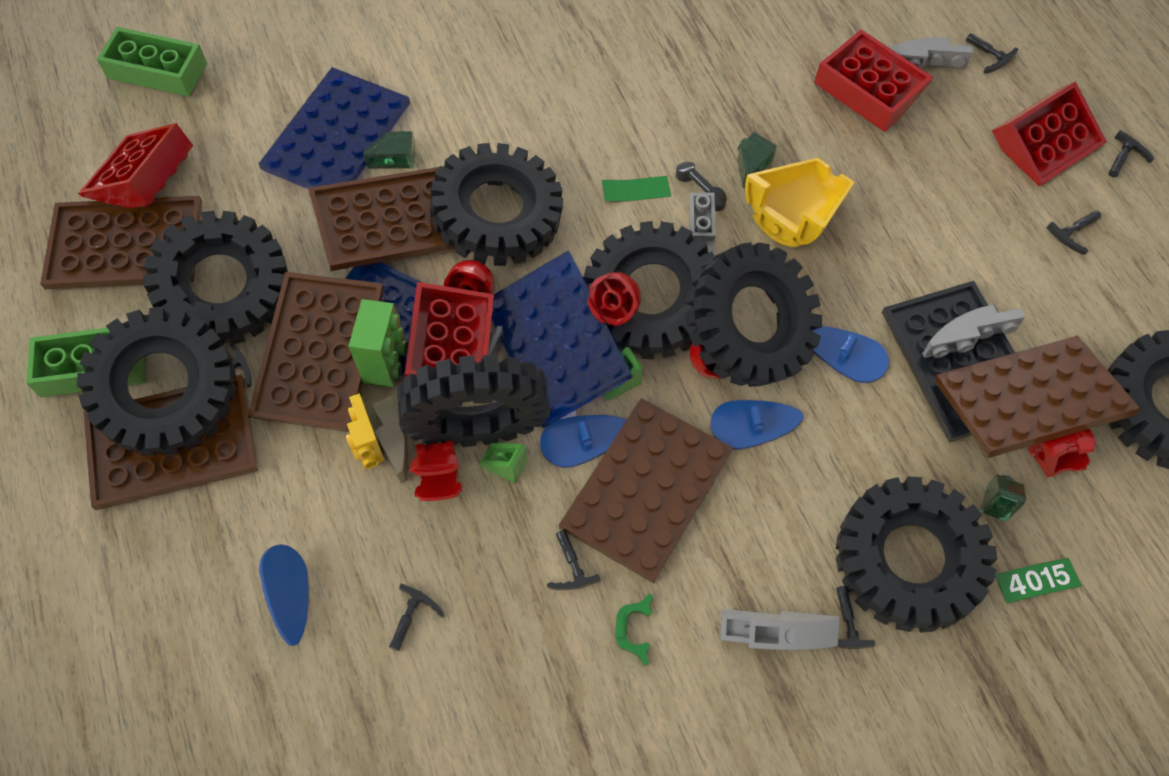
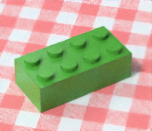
[97,27,207,97]
[26,328,146,398]

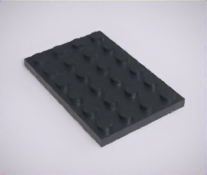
[881,281,1015,443]

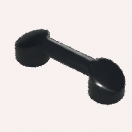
[675,162,727,211]

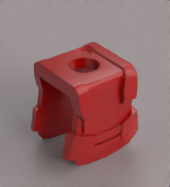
[1028,429,1097,478]
[409,440,462,501]

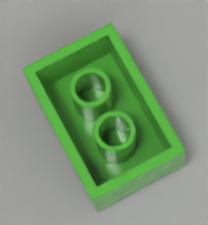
[348,299,408,387]

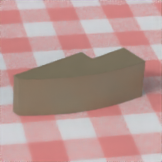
[372,395,408,484]

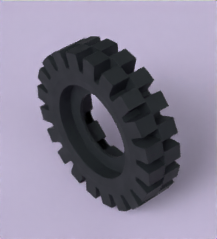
[430,143,563,266]
[143,210,288,344]
[582,221,715,359]
[685,242,822,387]
[77,307,236,456]
[1108,330,1169,469]
[397,355,550,447]
[835,476,997,633]

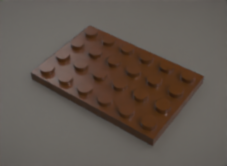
[308,166,456,271]
[40,196,202,290]
[248,272,385,432]
[935,335,1140,458]
[83,374,258,511]
[559,398,733,584]

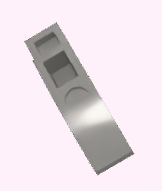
[889,37,973,70]
[689,192,716,256]
[922,305,1025,358]
[720,609,840,650]

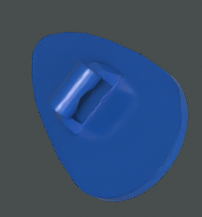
[811,326,889,383]
[710,400,803,450]
[540,415,626,468]
[259,544,309,646]

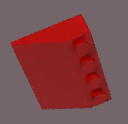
[814,29,933,132]
[991,81,1107,186]
[78,123,194,209]
[403,282,494,379]

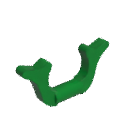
[615,594,653,666]

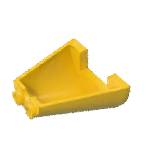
[745,158,855,247]

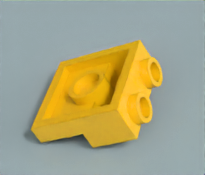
[345,393,385,469]

